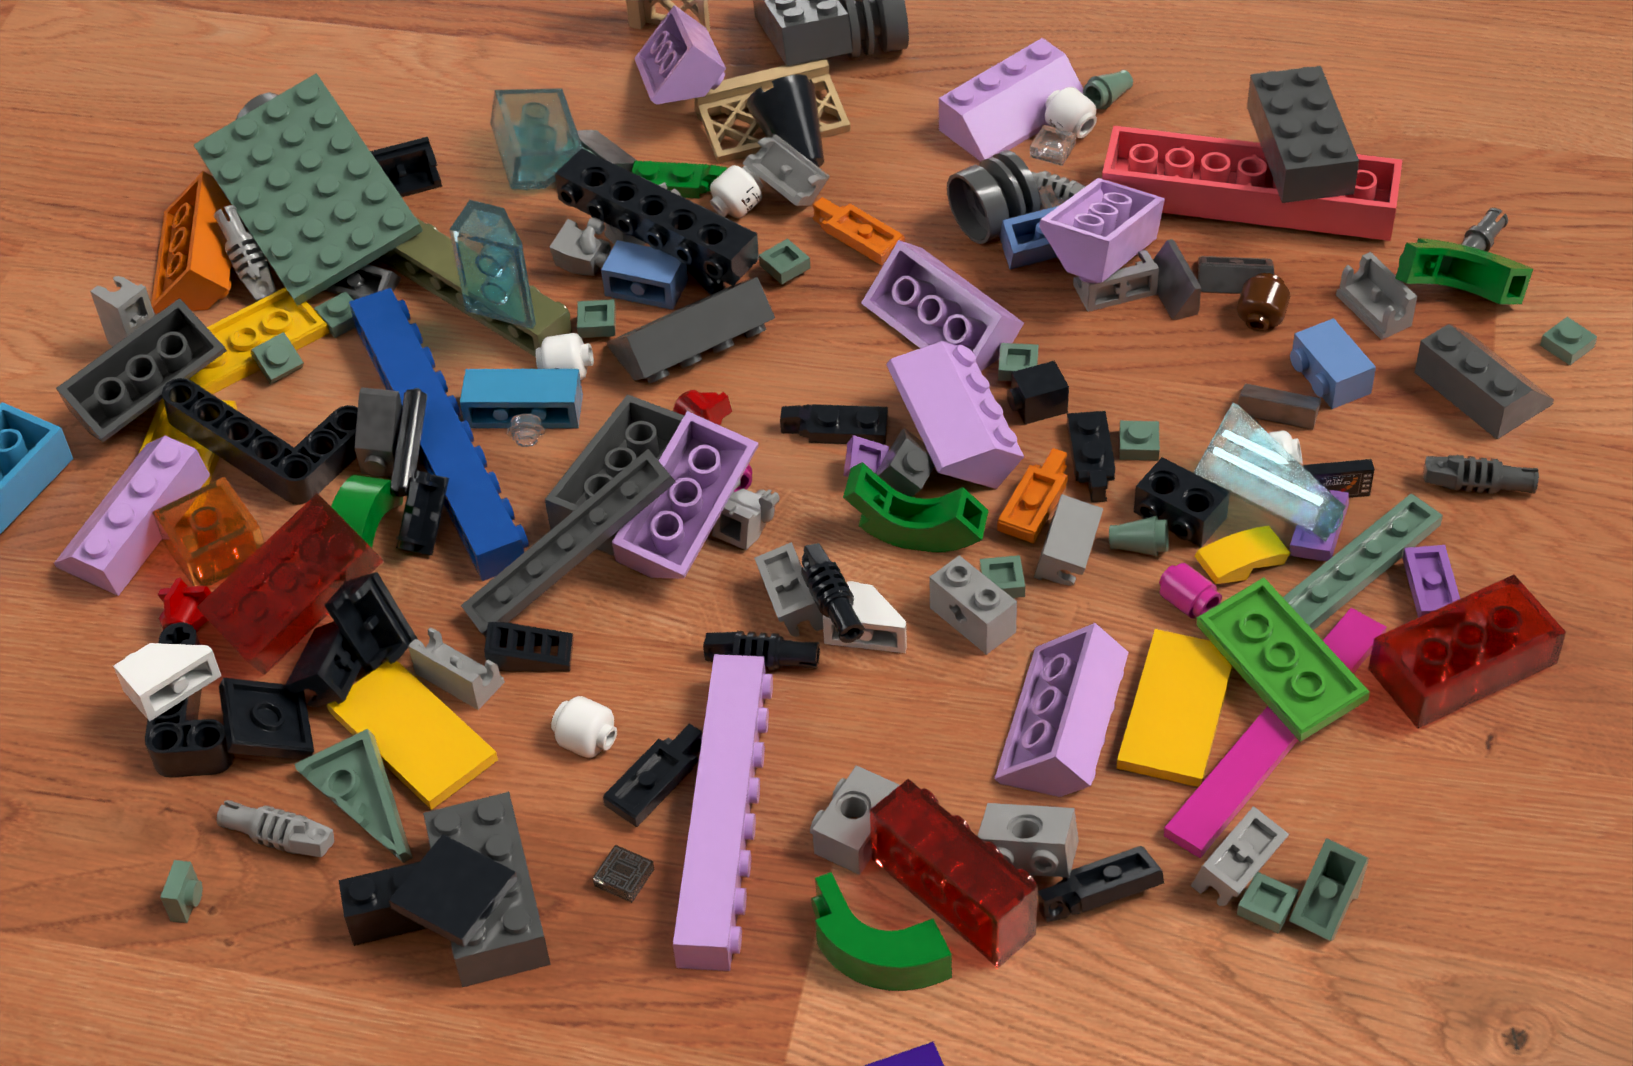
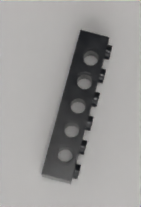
[555,148,759,286]

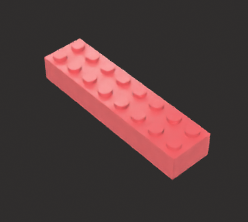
[1102,126,1402,241]

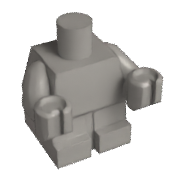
[549,217,611,276]
[712,480,780,550]

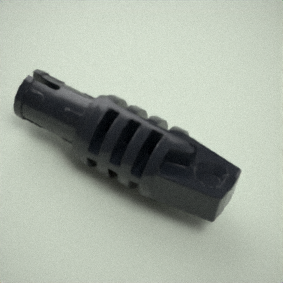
[801,543,865,643]
[703,631,820,671]

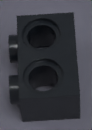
[1134,457,1230,547]

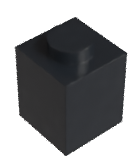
[1007,360,1069,425]

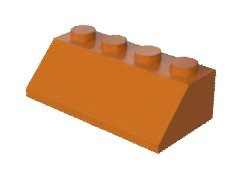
[151,171,233,314]

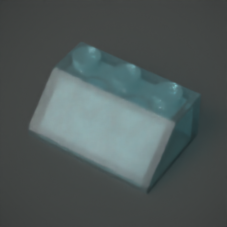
[490,89,583,190]
[449,200,536,329]

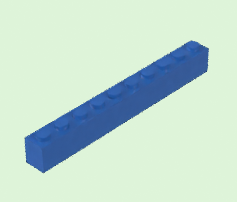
[349,288,529,581]

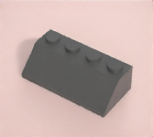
[606,277,775,383]
[56,298,227,442]

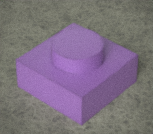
[844,435,889,477]

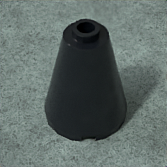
[747,74,824,167]

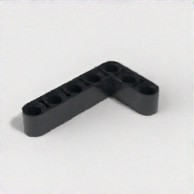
[162,378,358,504]

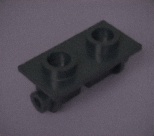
[396,470,449,556]

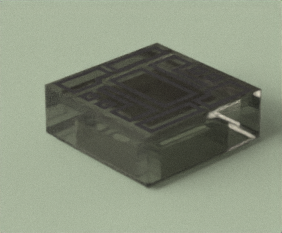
[593,845,654,903]

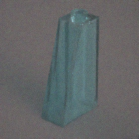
[1194,403,1346,542]

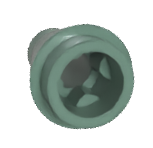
[1083,70,1133,109]
[1109,516,1169,556]

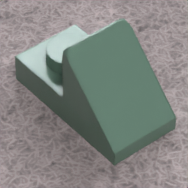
[1289,838,1369,941]

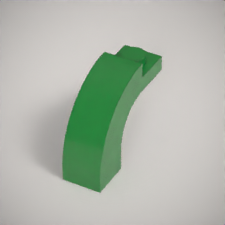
[1395,238,1533,304]
[843,462,989,553]
[316,475,403,586]
[811,872,952,991]

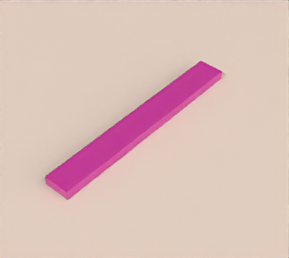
[1163,608,1387,858]

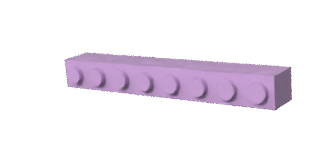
[673,654,773,971]

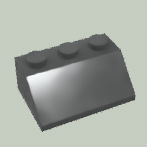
[1414,324,1554,439]

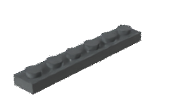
[461,449,676,637]

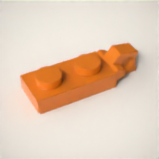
[813,197,905,266]
[997,448,1068,544]

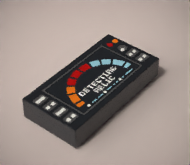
[1289,459,1375,503]

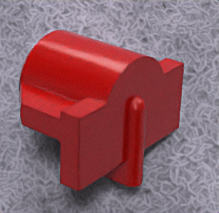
[673,390,732,425]
[157,577,221,633]

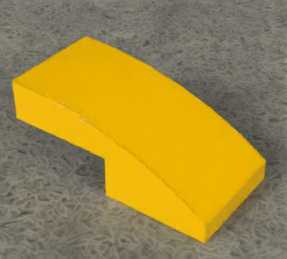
[1194,525,1290,584]

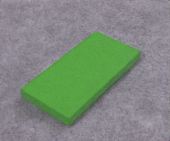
[1197,577,1370,742]

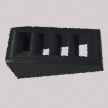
[484,622,574,671]

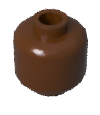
[1237,273,1290,331]

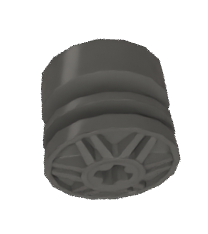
[839,0,909,59]
[947,150,1040,244]

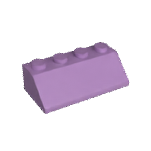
[634,5,726,105]
[939,38,1083,162]
[1039,178,1165,284]
[861,240,1024,371]
[886,341,1024,489]
[612,411,758,579]
[54,436,210,596]
[994,623,1128,797]

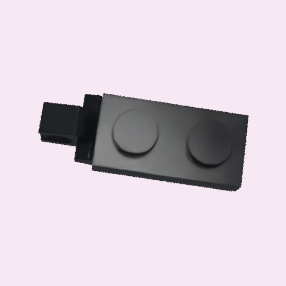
[780,404,888,445]
[1067,411,1115,503]
[603,723,703,827]
[1037,846,1164,922]

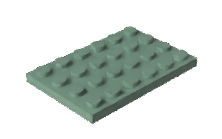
[194,73,423,306]

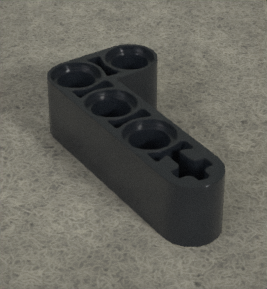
[145,622,234,778]

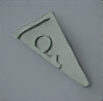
[295,729,413,863]

